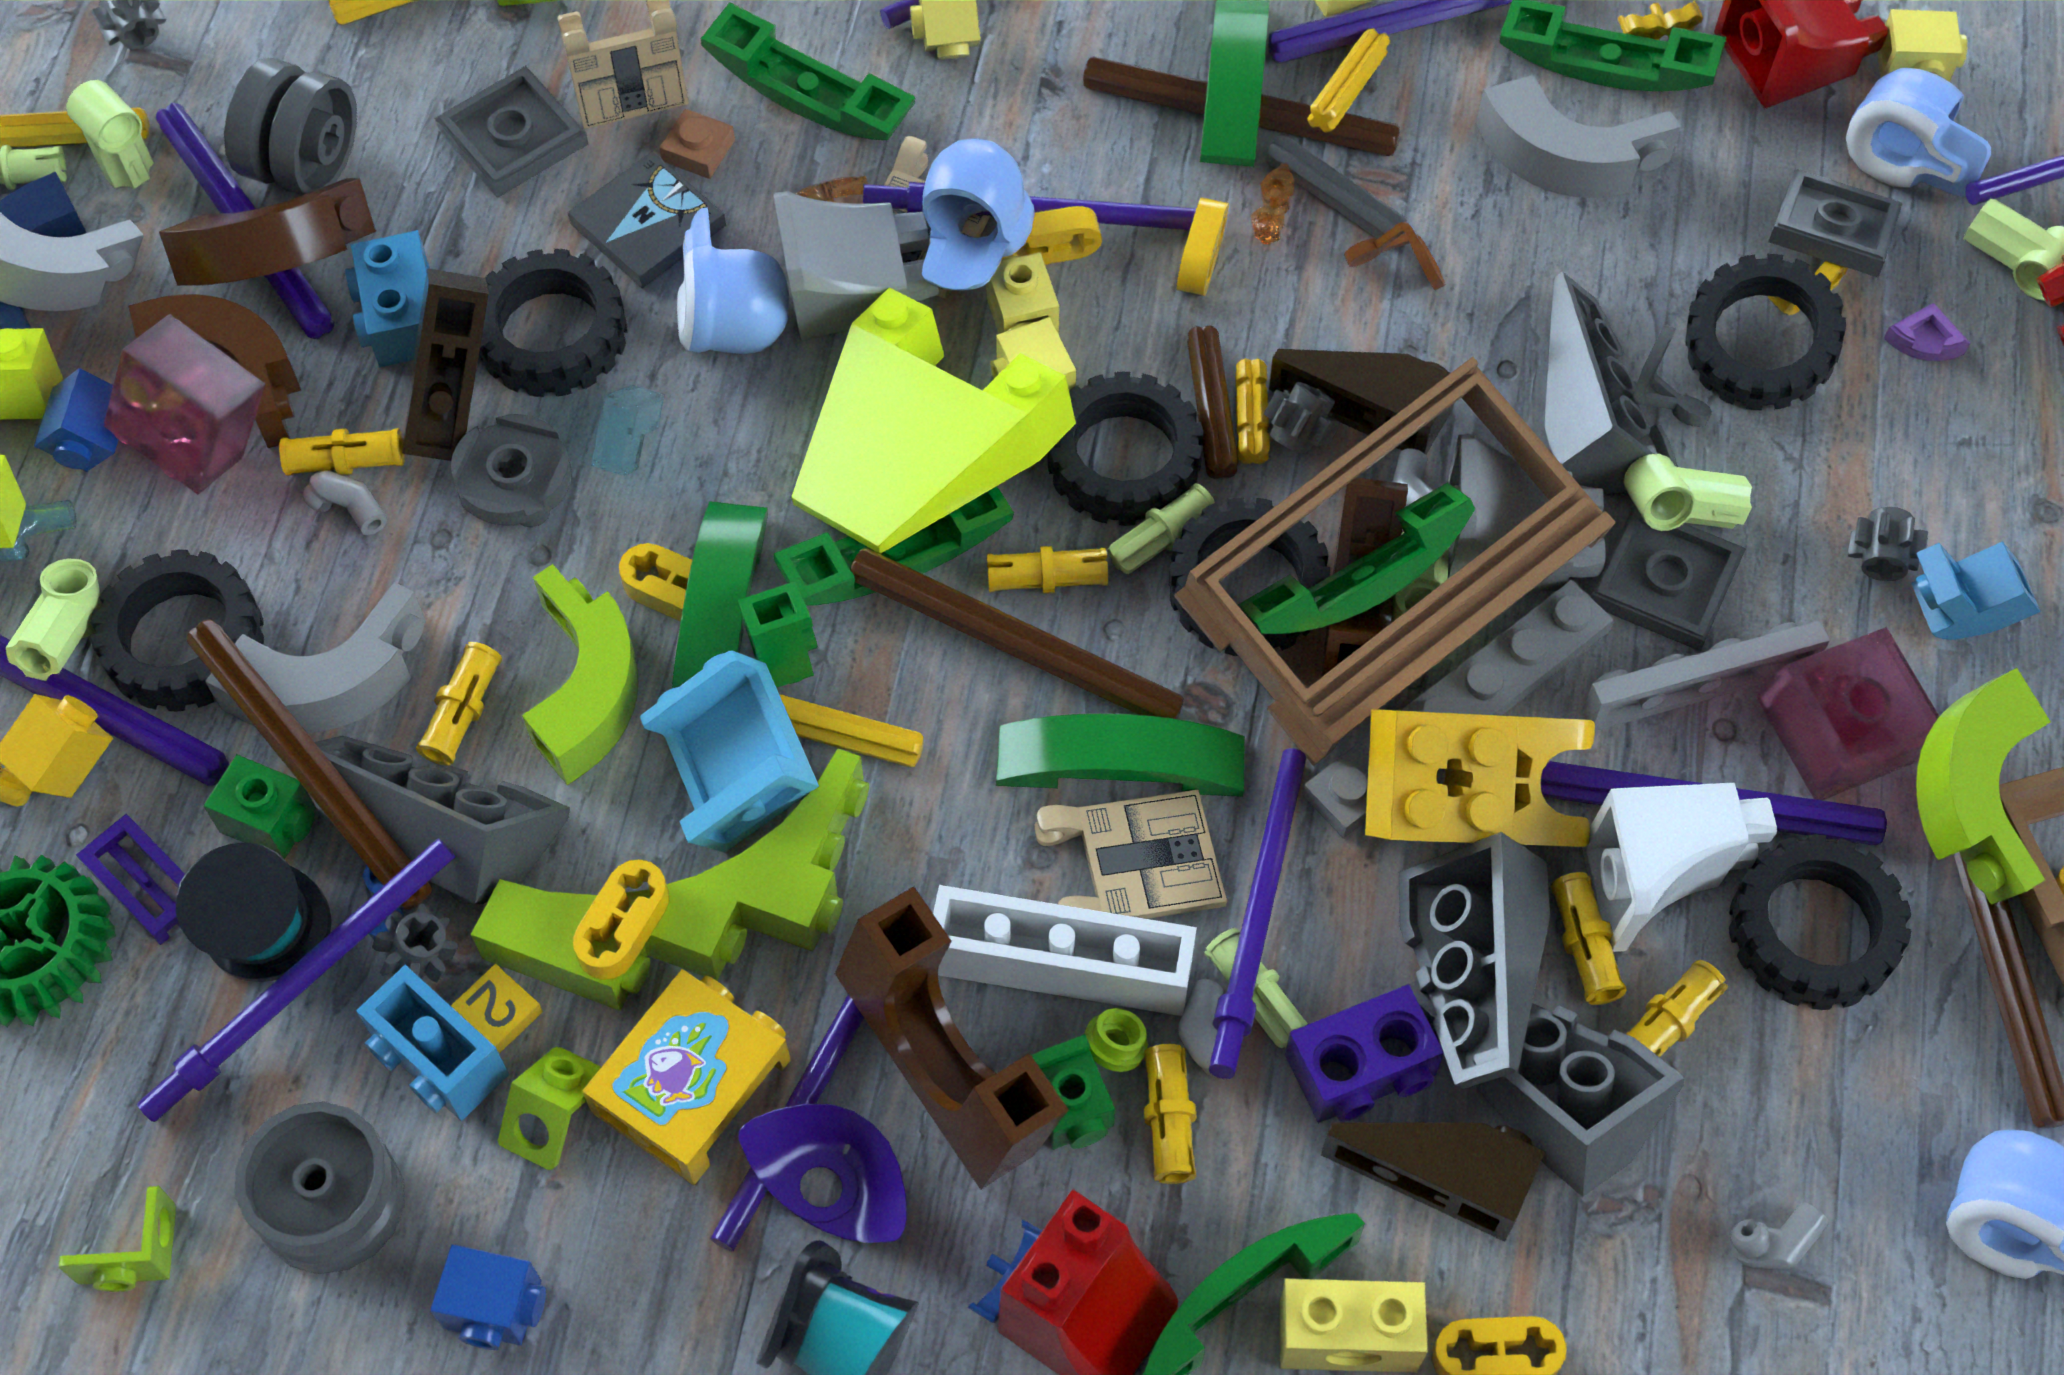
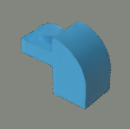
[1911,541,2041,640]

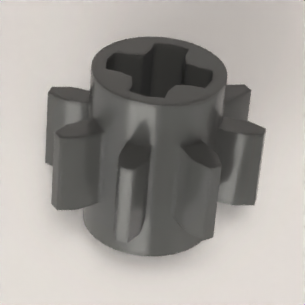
[92,0,166,50]
[1264,382,1341,454]
[1848,507,1928,581]
[372,903,458,983]

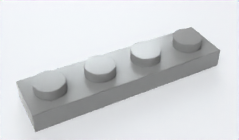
[1581,620,1830,731]

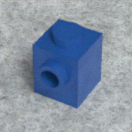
[34,368,132,472]
[430,1244,546,1350]

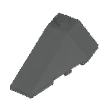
[1544,272,1678,494]
[315,735,570,904]
[1399,832,1550,1089]
[1409,979,1684,1197]

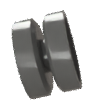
[224,58,357,195]
[235,1101,404,1274]

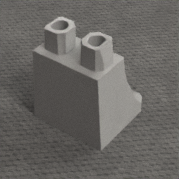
[773,191,939,341]
[1447,434,1606,591]

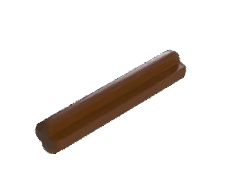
[1187,325,1238,479]

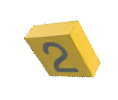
[451,963,543,1054]

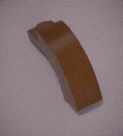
[159,178,376,286]
[128,294,302,449]
[1322,478,1408,677]

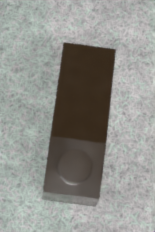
[402,268,489,461]
[1268,349,1454,455]
[1321,1122,1546,1242]

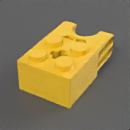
[1365,709,1595,847]

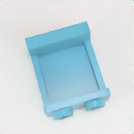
[640,651,819,852]

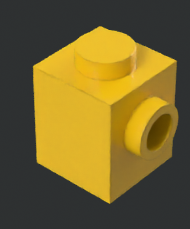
[0,694,113,798]

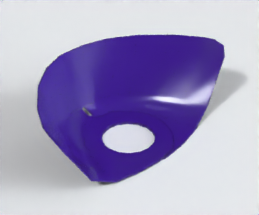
[738,1104,907,1243]

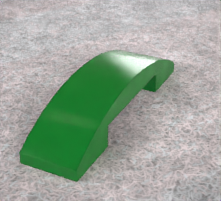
[1200,0,1269,167]
[1499,0,1726,91]
[701,2,915,141]
[1238,482,1475,634]
[774,486,1014,606]
[672,501,768,688]
[996,713,1245,797]
[1143,1213,1365,1375]

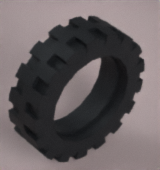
[479,249,628,397]
[1685,254,1846,410]
[1048,371,1203,526]
[1169,497,1330,656]
[90,549,264,712]
[1729,834,1911,1010]

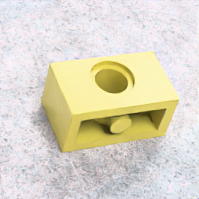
[1279,1279,1427,1373]

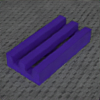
[76,814,185,945]

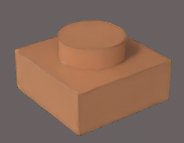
[659,108,735,179]

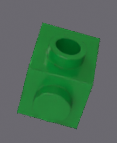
[203,754,316,859]

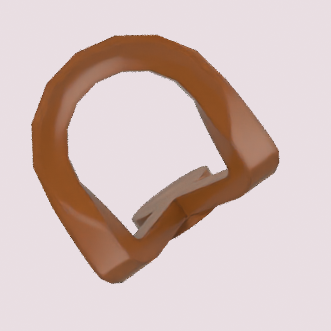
[1344,222,1446,290]

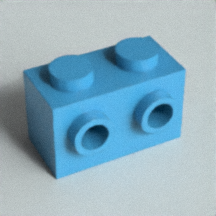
[345,230,430,368]
[356,965,509,1121]

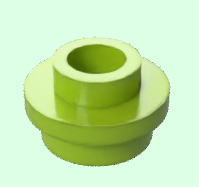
[1083,1008,1148,1072]

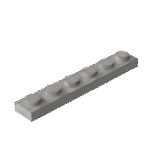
[1302,580,1614,839]

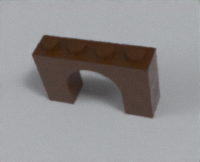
[835,887,1069,1190]

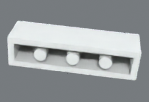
[933,885,1197,1016]

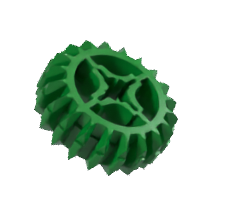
[0,855,116,1028]

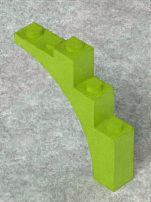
[471,748,869,1011]

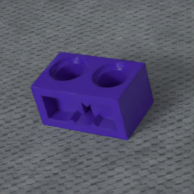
[1285,984,1444,1123]

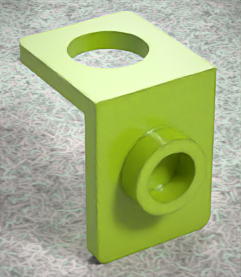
[498,1047,601,1170]
[58,1186,176,1292]

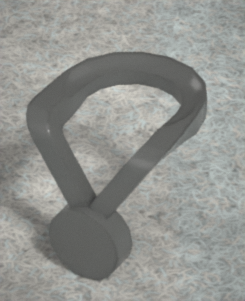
[1633,324,1712,427]

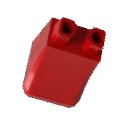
[1714,0,1888,109]
[998,1189,1178,1375]

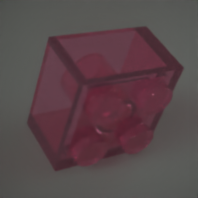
[103,314,265,495]
[1756,627,1940,800]

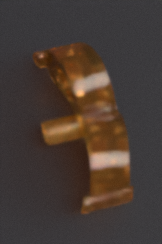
[1250,163,1294,245]
[795,175,868,202]

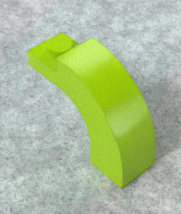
[522,564,639,786]
[1916,667,2051,905]

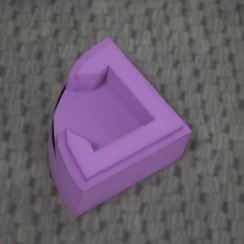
[1884,303,1970,361]

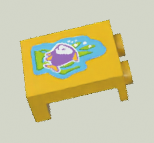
[582,969,791,1186]

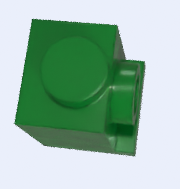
[737,581,818,688]
[1031,1034,1115,1150]

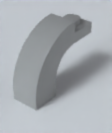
[1476,74,1681,198]
[0,212,143,311]
[205,582,426,733]

